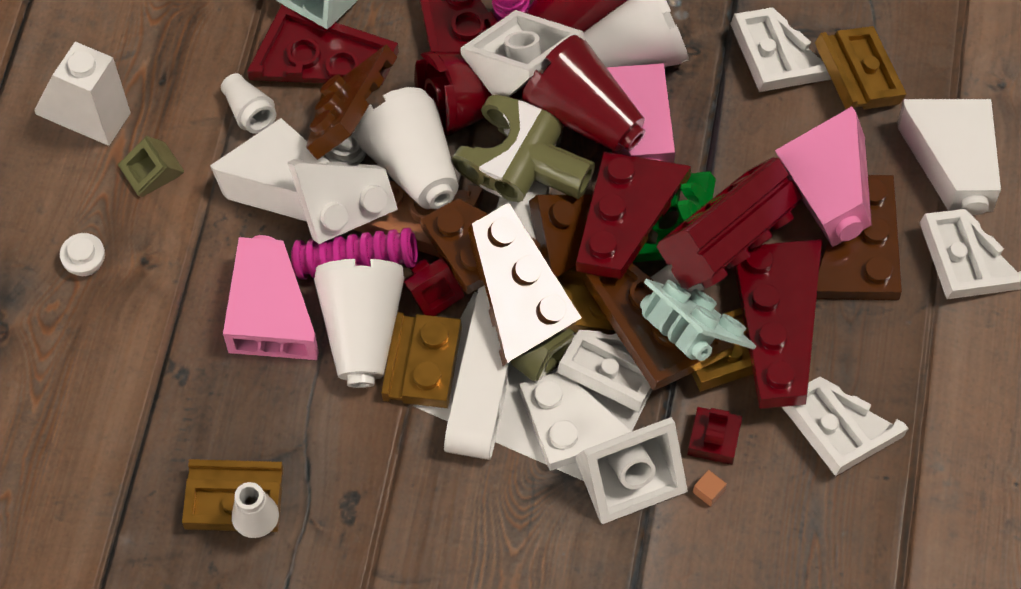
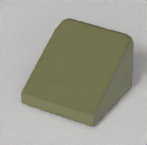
[117,136,184,197]
[511,328,574,382]

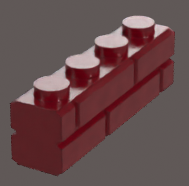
[657,157,803,289]

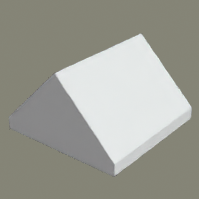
[461,10,584,97]
[575,417,688,524]

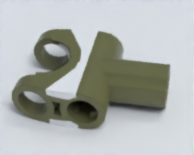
[452,95,595,202]

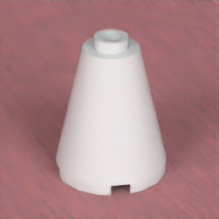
[583,0,689,67]
[354,87,459,209]
[314,259,404,388]

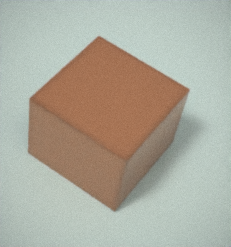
[693,470,727,507]

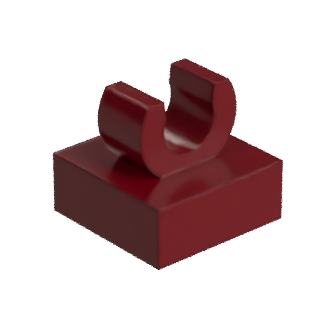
[404,257,465,316]
[687,407,743,465]

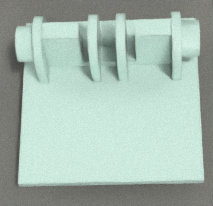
[640,279,756,361]

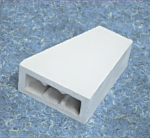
[34,42,131,146]
[898,99,1001,215]
[210,118,330,222]

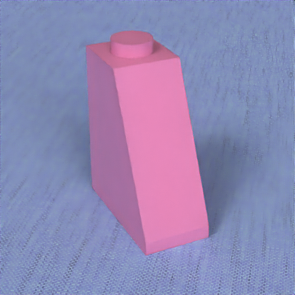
[606,63,675,163]
[775,107,871,247]
[223,235,319,360]

